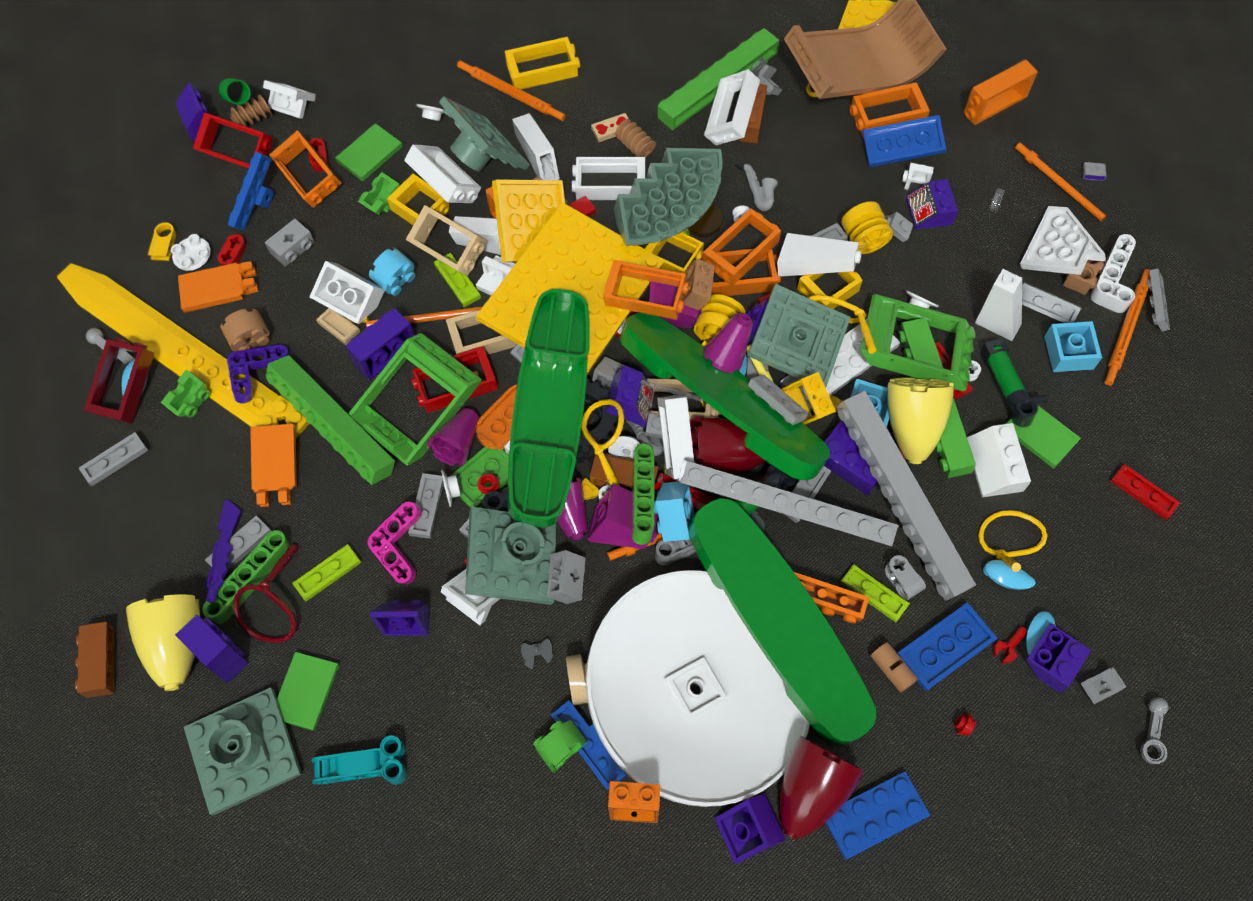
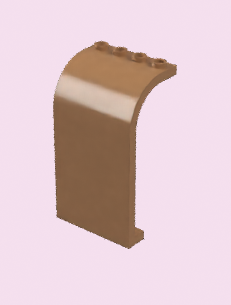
[784,0,947,99]

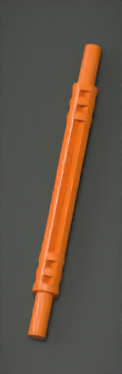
[457,60,566,121]
[1104,269,1150,386]

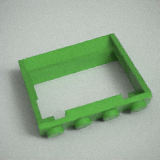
[861,294,975,391]
[348,333,482,466]

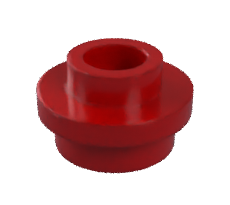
[477,474,499,494]
[954,713,976,736]

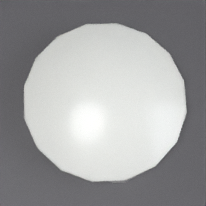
[171,234,211,271]

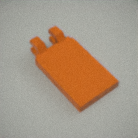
[178,261,259,313]
[251,424,297,507]

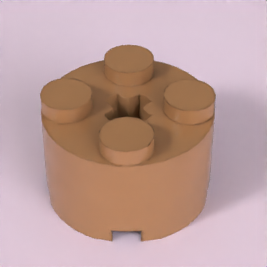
[220,309,270,352]

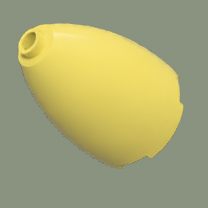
[888,378,954,464]
[126,594,200,691]

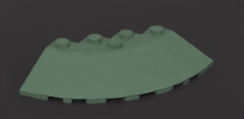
[614,148,723,246]

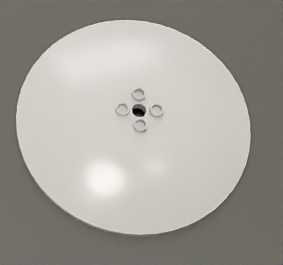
[586,571,810,807]

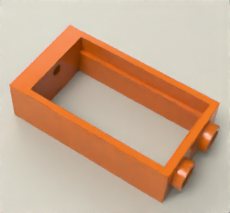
[964,60,1038,125]
[849,82,930,137]
[269,130,341,208]
[702,208,781,286]
[700,249,781,296]
[603,260,689,320]
[608,781,661,823]

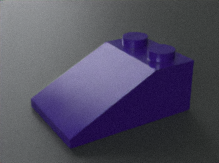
[370,600,430,636]

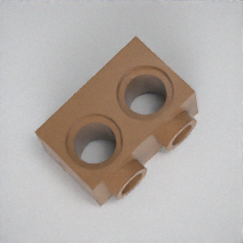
[1063,254,1106,295]
[683,259,715,310]

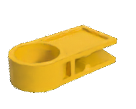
[148,222,177,261]

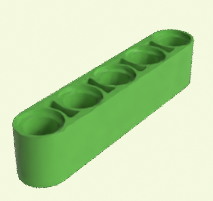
[632,444,654,545]
[202,530,290,624]

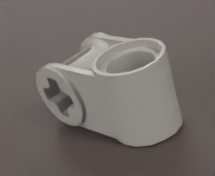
[655,539,696,566]
[884,555,926,601]

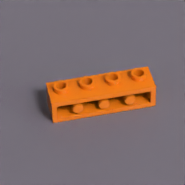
[794,572,870,624]

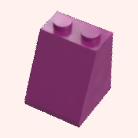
[649,281,702,328]
[588,484,659,549]

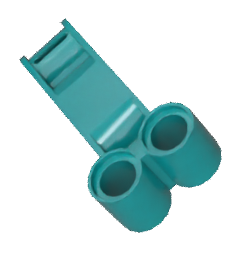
[312,735,407,785]

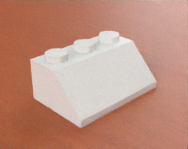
[310,261,384,324]
[967,423,1031,497]

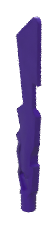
[206,500,241,603]

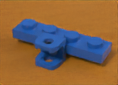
[228,151,274,230]
[551,701,627,791]

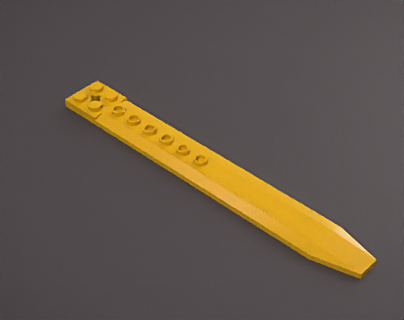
[57,263,309,438]

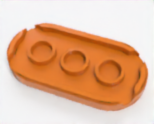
[476,384,517,450]

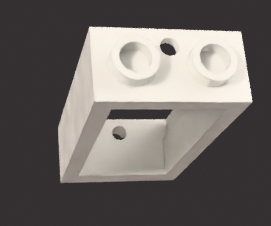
[704,69,760,145]
[404,144,481,203]
[572,157,645,200]
[657,395,694,480]

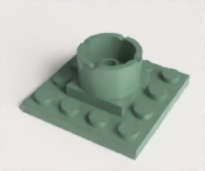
[439,96,530,172]
[747,284,851,387]
[465,507,556,605]
[184,688,302,816]

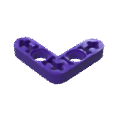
[227,345,289,403]

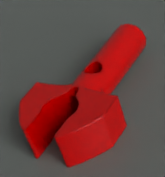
[993,627,1027,664]

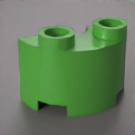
[358,172,400,215]
[161,370,210,418]
[533,720,588,773]

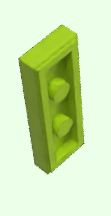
[434,253,481,307]
[292,544,361,602]
[840,564,910,622]

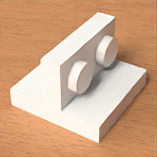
[263,80,316,119]
[476,255,515,295]
[441,569,500,625]

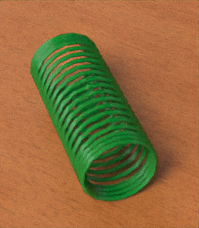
[219,78,251,105]

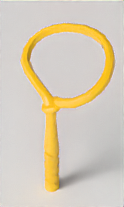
[809,295,877,354]
[581,399,624,487]
[978,510,1048,572]

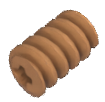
[228,95,272,127]
[615,119,657,157]

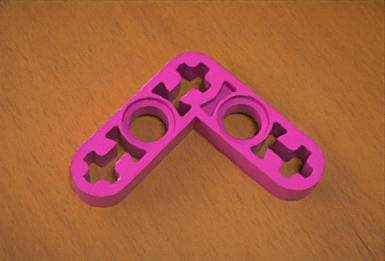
[368,502,422,584]

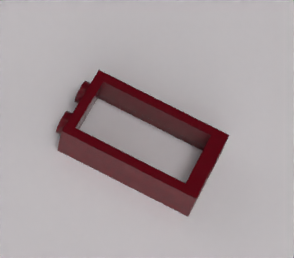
[83,338,154,424]

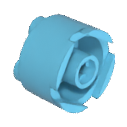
[369,248,416,296]

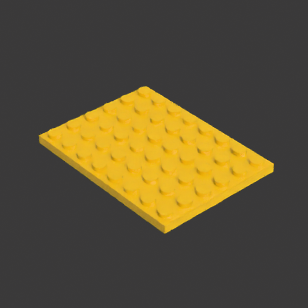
[476,202,665,375]

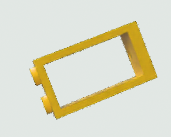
[505,37,580,90]

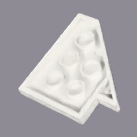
[1020,206,1106,275]

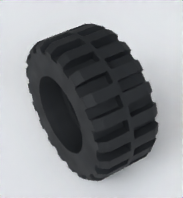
[576,379,619,463]

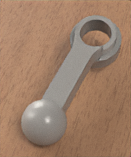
[86,328,135,365]
[1140,697,1169,764]

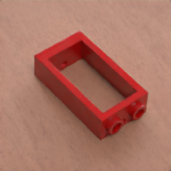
[192,112,273,169]
[411,346,498,413]

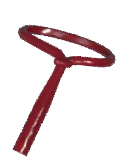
[233,544,298,643]

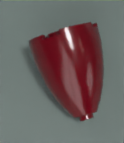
[689,415,766,475]
[780,736,864,840]

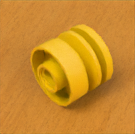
[841,202,893,254]
[694,294,746,343]

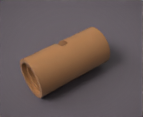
[870,642,918,693]

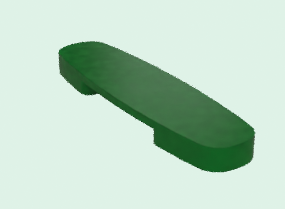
[507,289,589,528]
[620,313,830,481]
[689,498,876,745]

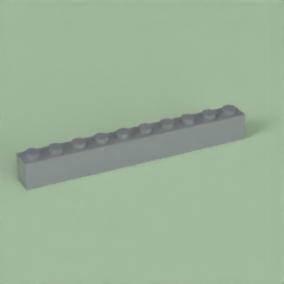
[837,391,976,601]
[677,460,898,546]

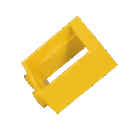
[387,174,450,225]
[645,232,704,273]
[797,271,862,309]
[781,372,836,425]

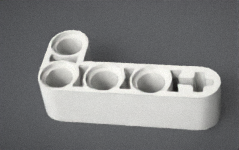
[1090,234,1136,313]

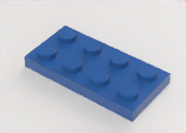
[863,115,946,167]
[897,602,998,692]
[826,772,930,860]

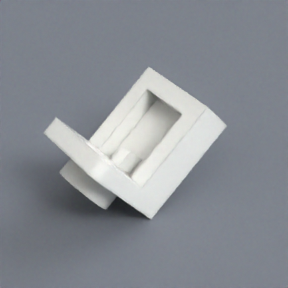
[902,163,934,190]

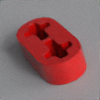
[308,138,329,172]
[218,234,247,266]

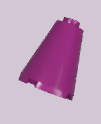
[703,313,753,373]
[428,408,479,466]
[557,478,588,541]

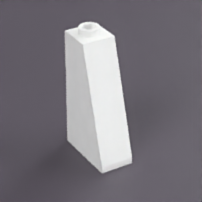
[512,113,560,180]
[449,216,501,255]
[777,233,862,276]
[975,269,1022,341]

